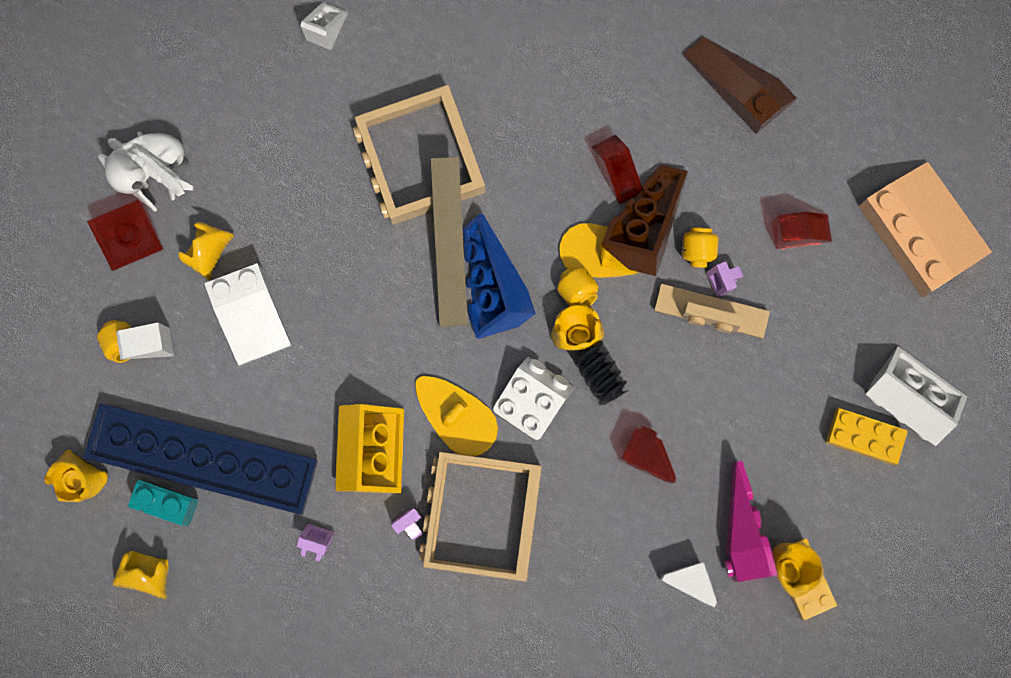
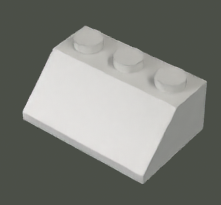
[865,346,967,446]

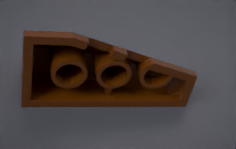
[683,37,797,134]
[602,165,688,276]

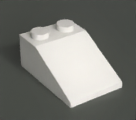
[204,263,292,366]

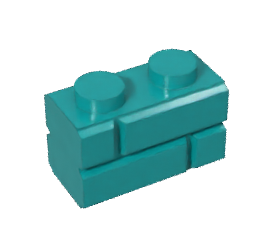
[128,480,199,526]

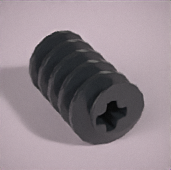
[575,341,630,406]

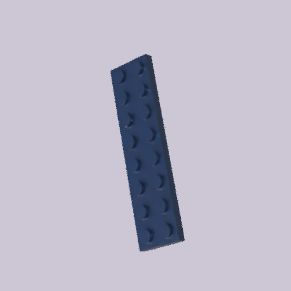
[83,403,318,515]

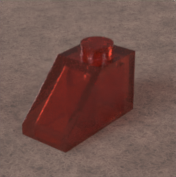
[592,134,642,204]
[772,212,832,250]
[620,426,676,484]

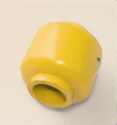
[681,227,719,268]
[557,268,599,307]
[97,320,132,363]

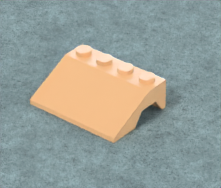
[859,162,992,297]

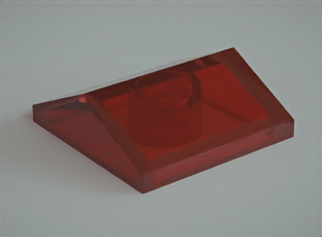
[87,199,164,271]

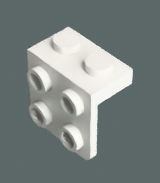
[493,357,575,440]

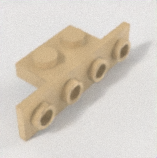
[654,284,770,339]

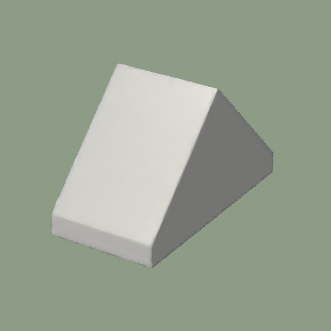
[300,2,347,50]
[116,322,174,360]
[659,562,717,607]

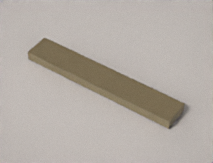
[431,157,468,327]

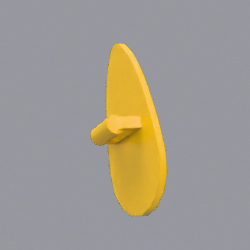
[559,223,639,278]
[415,376,498,457]

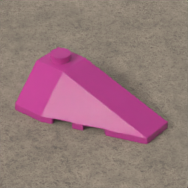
[724,461,777,582]

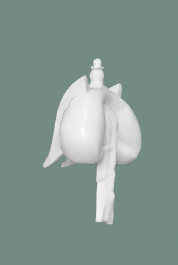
[98,132,194,212]

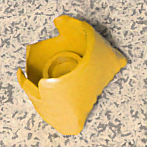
[178,222,234,281]
[551,305,604,351]
[44,449,108,502]
[772,542,823,597]
[113,551,169,600]

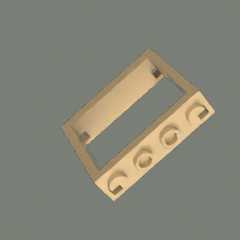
[353,85,486,225]
[419,452,542,581]

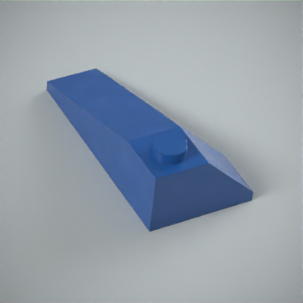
[463,214,536,339]

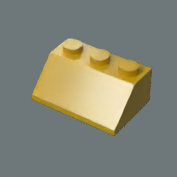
[335,404,404,493]

